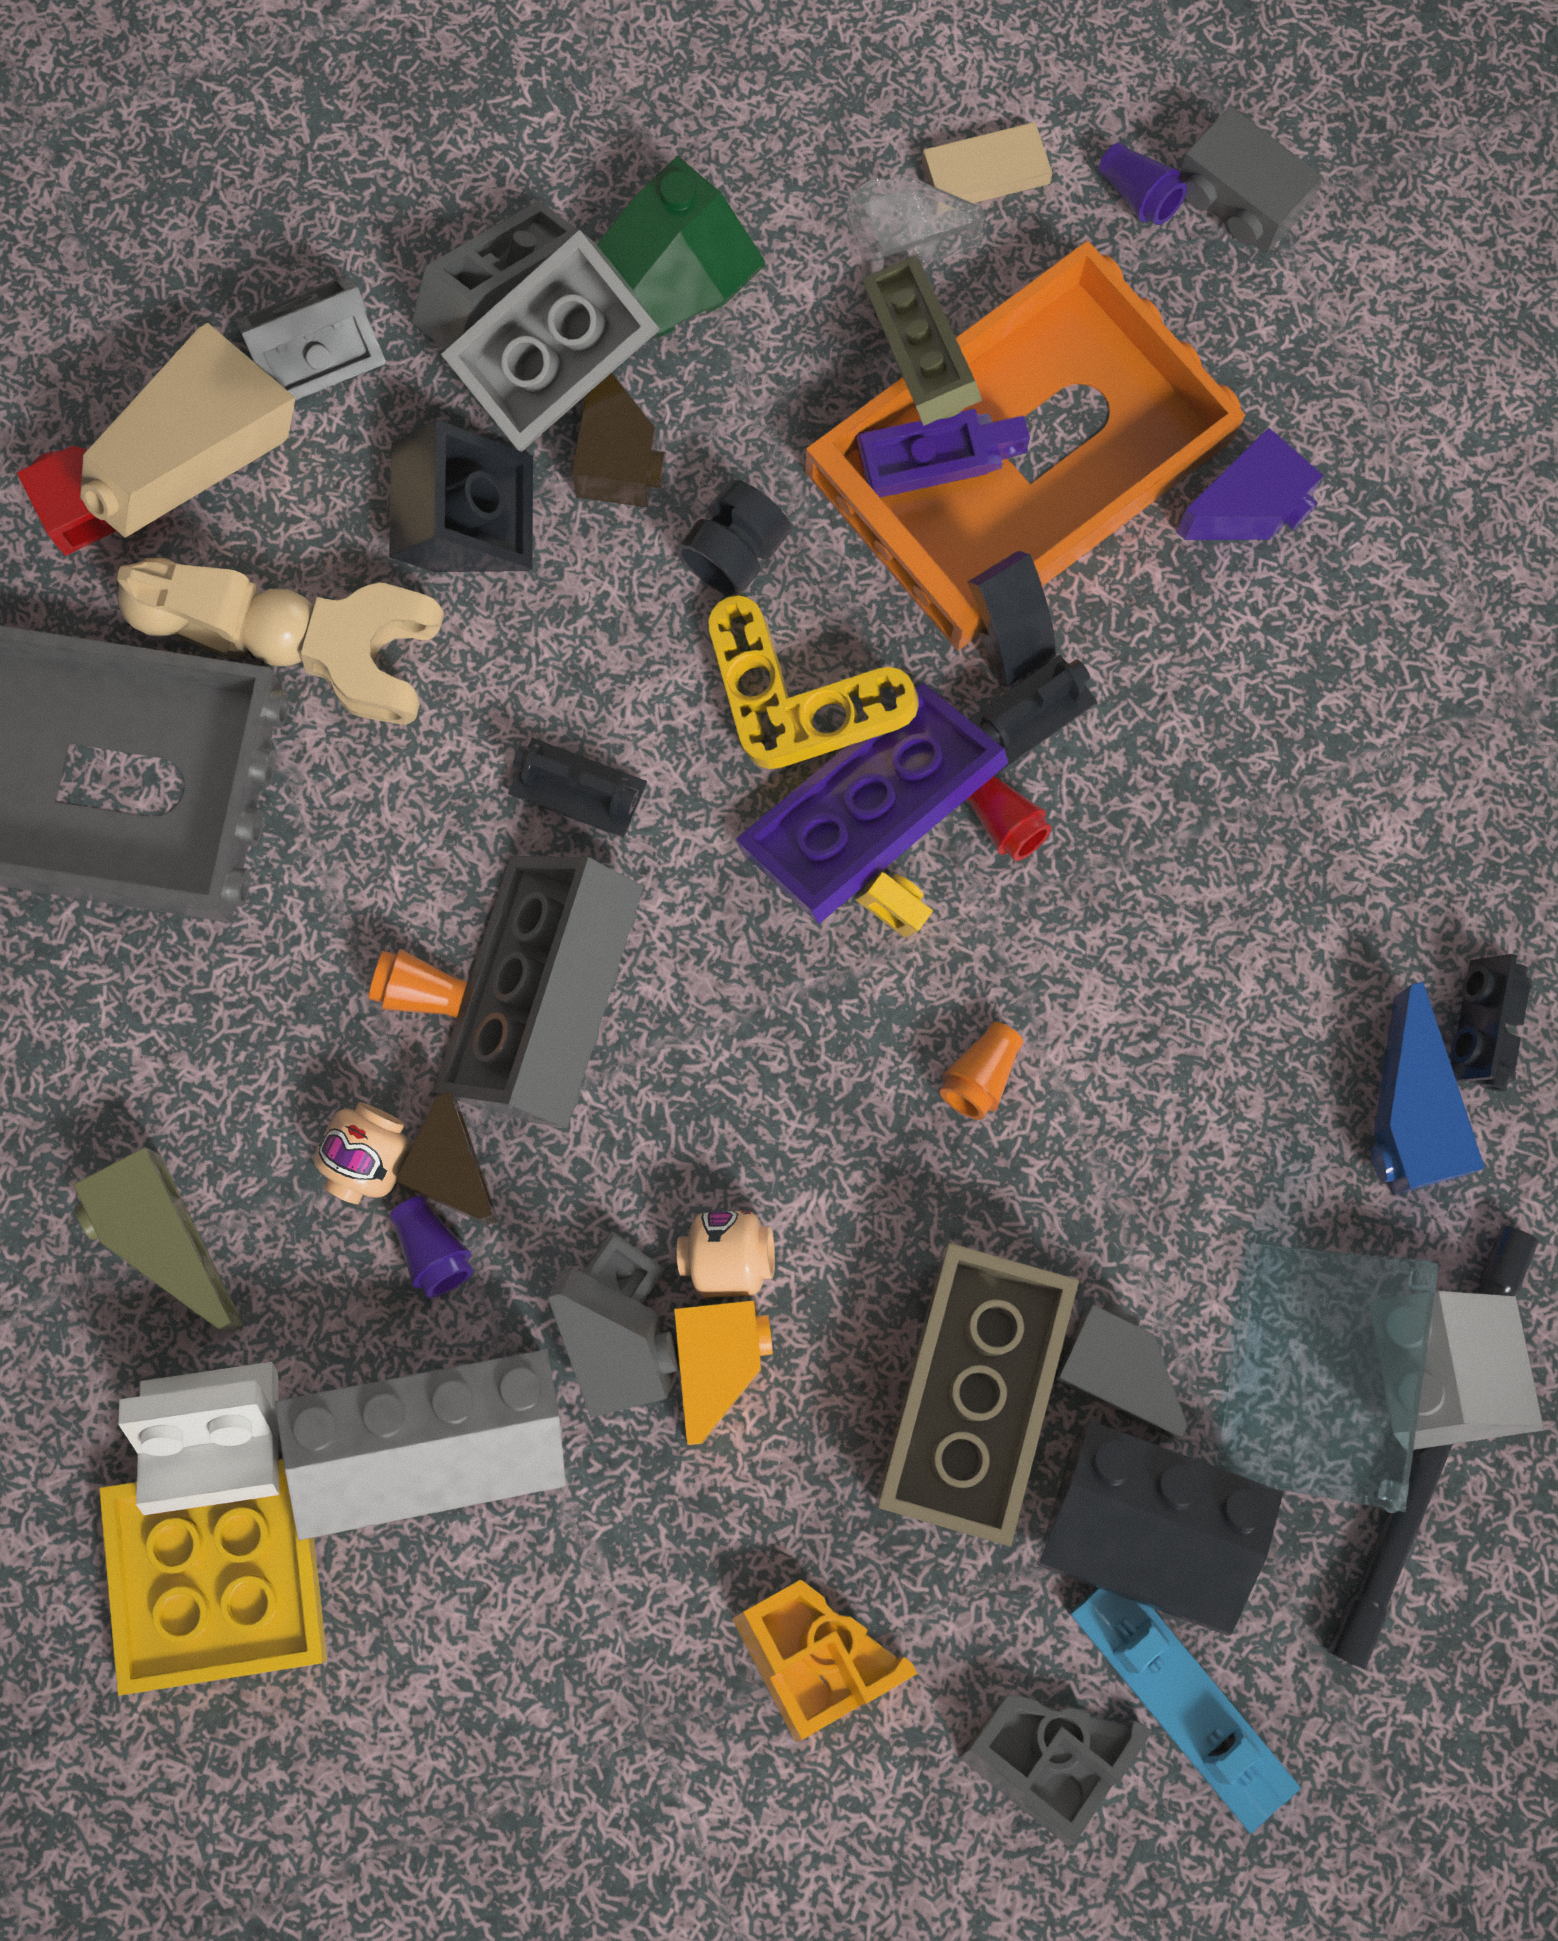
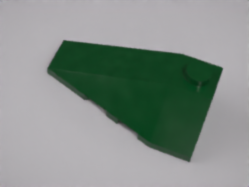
[597,155,765,338]

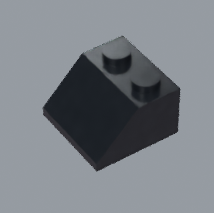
[389,419,533,572]

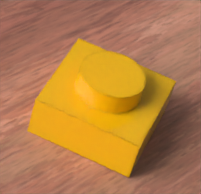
[855,872,933,938]

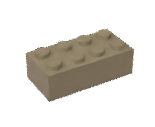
[874,1243,1079,1547]

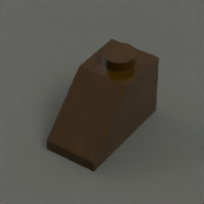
[572,373,666,508]

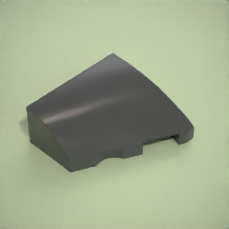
[959,1694,1153,1847]

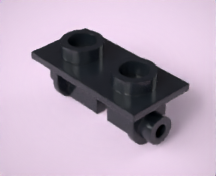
[968,654,1098,773]
[508,738,647,838]
[1451,954,1533,1092]

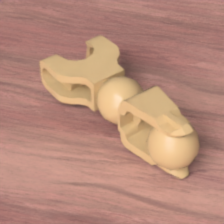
[117,558,445,725]

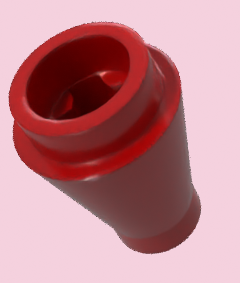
[966,775,1052,861]

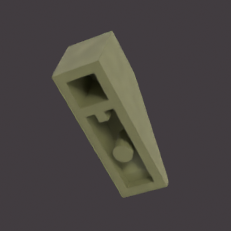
[73,1147,244,1332]

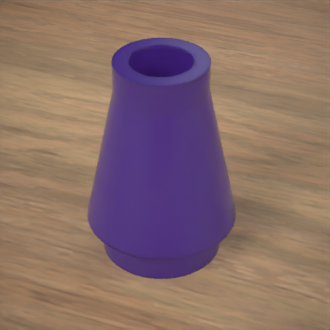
[1098,142,1187,225]
[389,1196,473,1298]

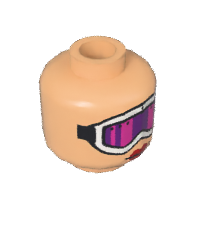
[313,1102,411,1204]
[677,1211,775,1298]

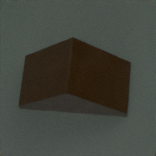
[396,1092,499,1226]

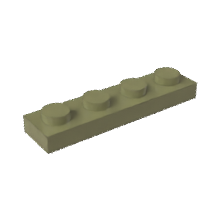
[862,254,982,426]

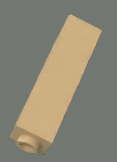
[80,323,295,538]

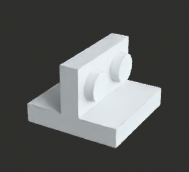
[118,1362,279,1515]

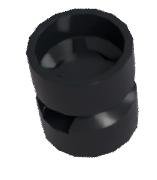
[676,479,791,597]

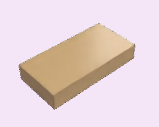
[922,122,1052,212]

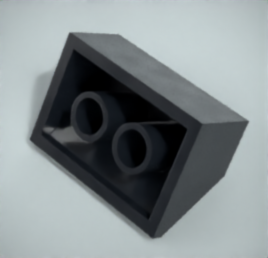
[1036,1421,1284,1636]

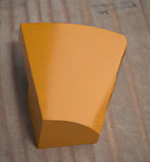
[732,1580,918,1743]

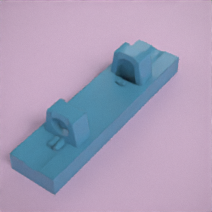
[1068,1588,1302,1834]

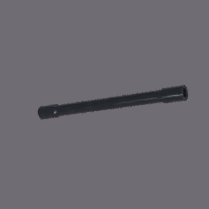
[1327,1226,1539,1670]

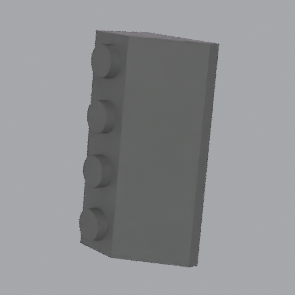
[432,856,644,1128]

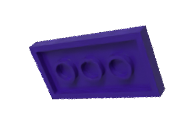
[736,683,1009,924]

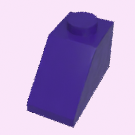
[1176,428,1324,540]

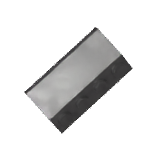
[275,1349,566,1540]

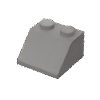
[1371,1291,1544,1451]

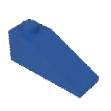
[1371,982,1485,1195]

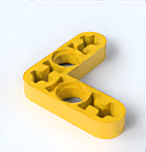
[708,595,919,769]

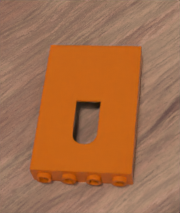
[805,240,1245,651]

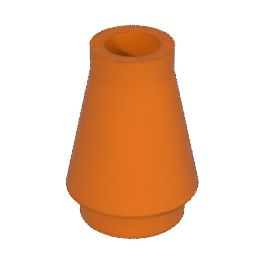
[368,949,467,1018]
[940,1022,1024,1120]

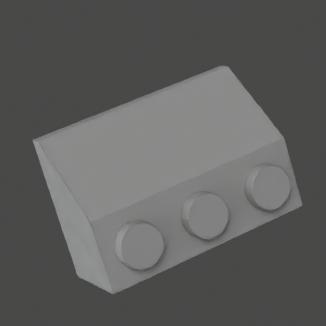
[441,230,660,452]

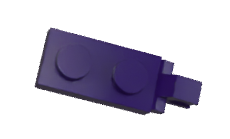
[857,409,1030,498]

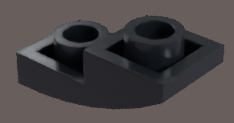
[967,550,1056,687]

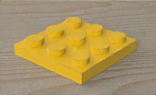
[99,1459,327,1696]

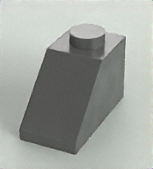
[548,1267,680,1418]
[1054,1301,1188,1438]

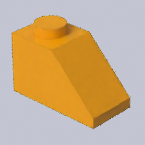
[674,1301,773,1445]

